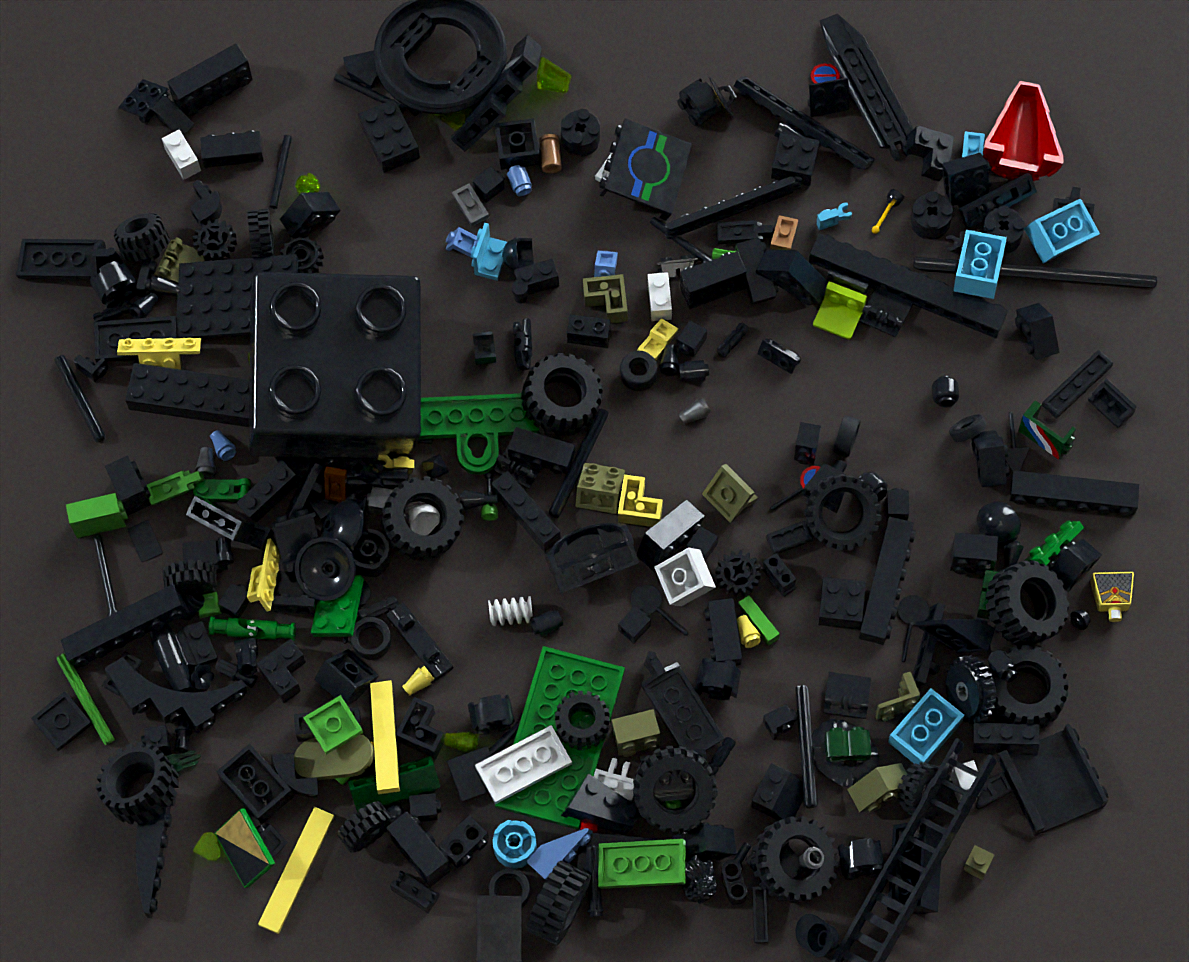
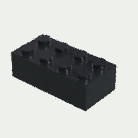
[167,43,253,116]

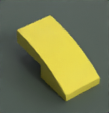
[637,318,678,361]

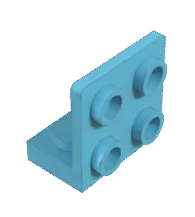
[470,223,507,281]

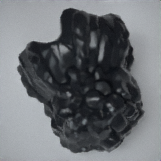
[681,855,717,904]

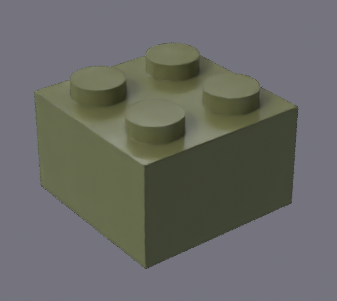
[611,709,660,757]

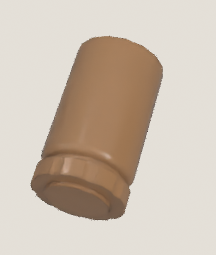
[539,134,562,173]

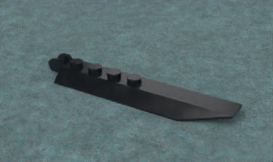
[820,13,913,161]

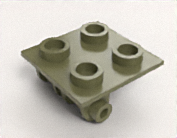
[155,237,205,283]

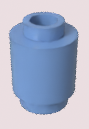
[507,165,532,196]

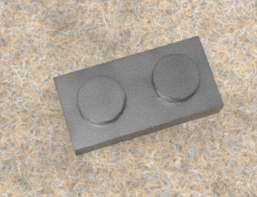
[452,183,489,227]

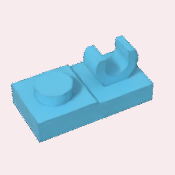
[962,131,985,157]

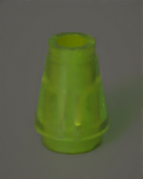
[444,732,478,753]

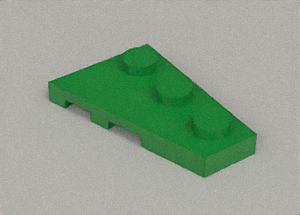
[1025,520,1084,565]

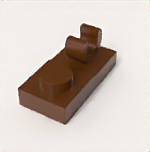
[324,466,347,502]

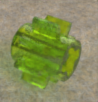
[295,173,320,195]

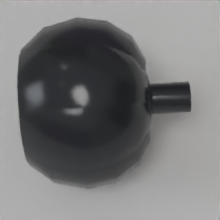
[976,501,1021,546]

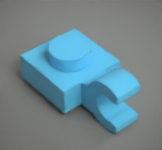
[816,203,852,230]

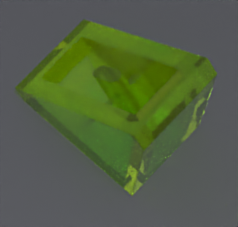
[537,57,572,93]

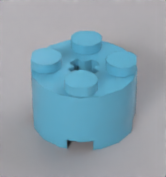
[493,820,537,869]

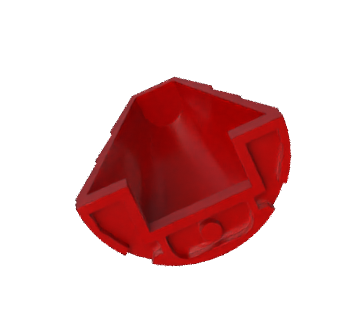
[983,81,1064,181]

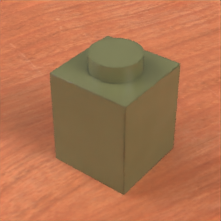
[963,845,994,880]

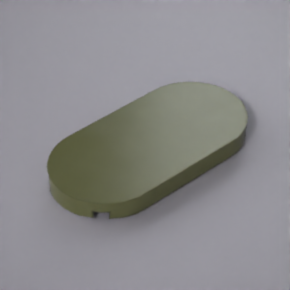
[294,734,375,780]

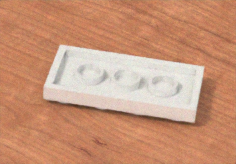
[475,725,572,804]

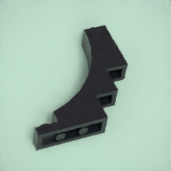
[451,34,542,152]

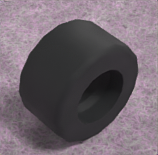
[621,351,657,391]

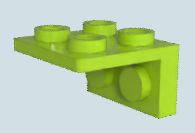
[813,281,867,340]

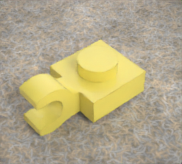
[378,455,414,474]

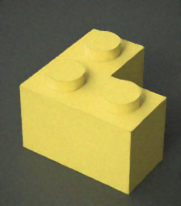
[618,475,663,527]

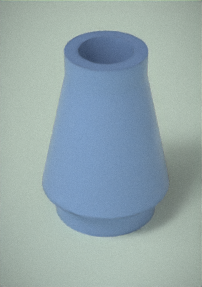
[210,430,236,461]

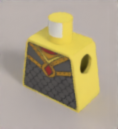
[1090,572,1134,622]

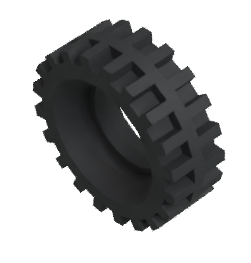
[751,816,840,903]

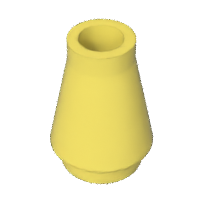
[736,615,761,648]
[402,666,435,696]

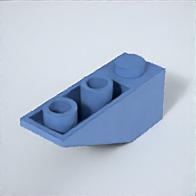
[526,828,593,880]

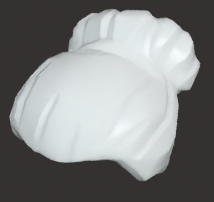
[403,504,440,536]

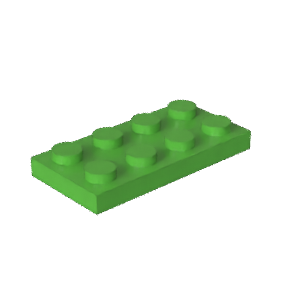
[598,839,686,889]

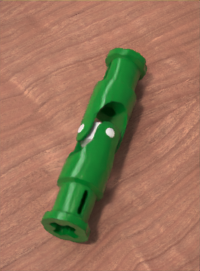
[209,616,296,641]

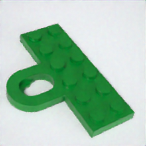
[419,393,539,475]

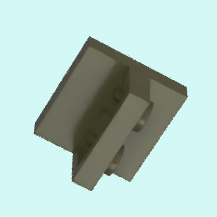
[702,464,758,523]

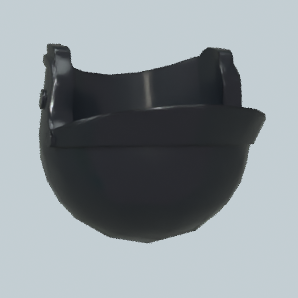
[502,237,534,270]

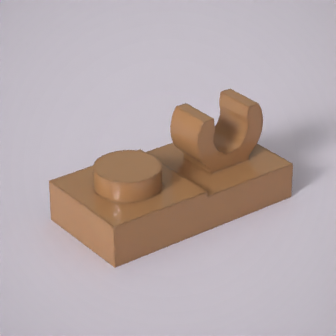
[770,215,798,250]

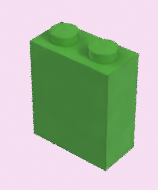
[66,493,128,538]

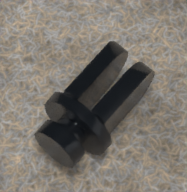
[988,650,1018,682]

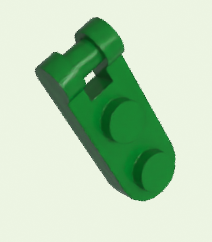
[193,478,251,502]

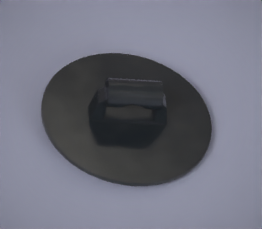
[709,77,737,119]

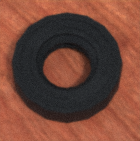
[949,414,987,442]

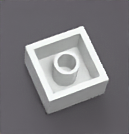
[654,548,716,606]

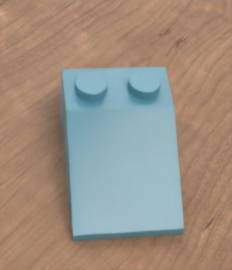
[1024,199,1100,264]

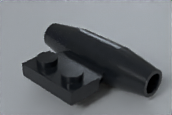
[149,621,217,692]

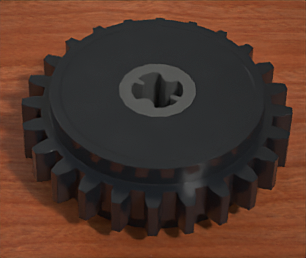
[946,655,996,724]

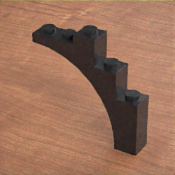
[105,657,247,733]

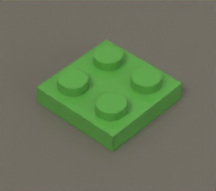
[303,695,363,755]

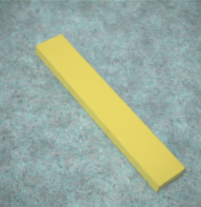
[370,680,400,794]
[258,807,335,934]

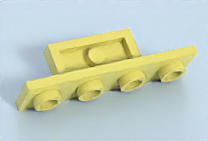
[117,338,201,370]
[247,538,280,612]

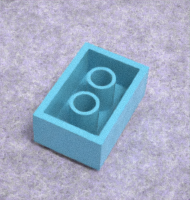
[954,230,1007,299]
[888,688,964,764]

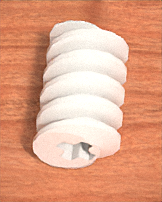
[488,596,533,626]

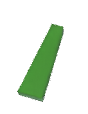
[738,595,780,646]

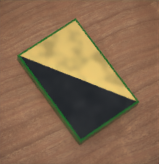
[215,808,276,888]

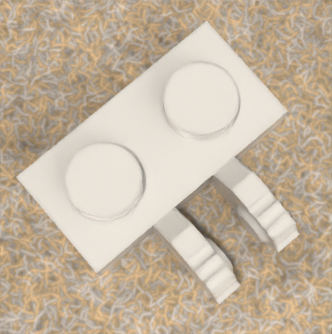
[594,758,634,802]

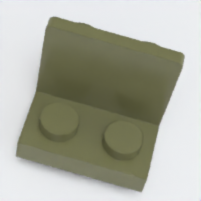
[575,463,625,514]
[875,671,920,721]

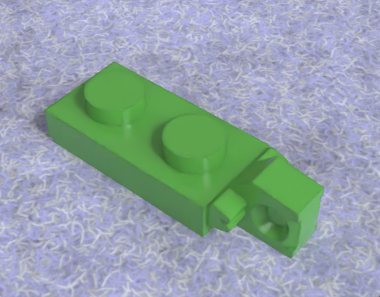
[147,470,205,506]

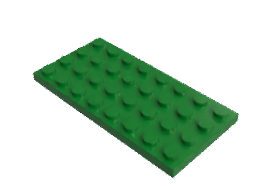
[495,646,625,830]

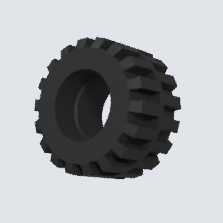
[113,213,170,262]
[555,691,610,750]

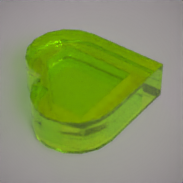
[193,832,221,861]

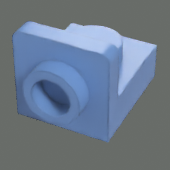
[446,227,478,257]
[594,250,618,277]

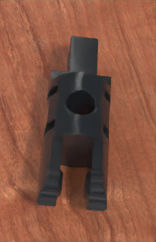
[513,318,532,371]

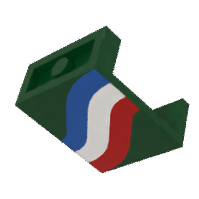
[1018,400,1076,459]

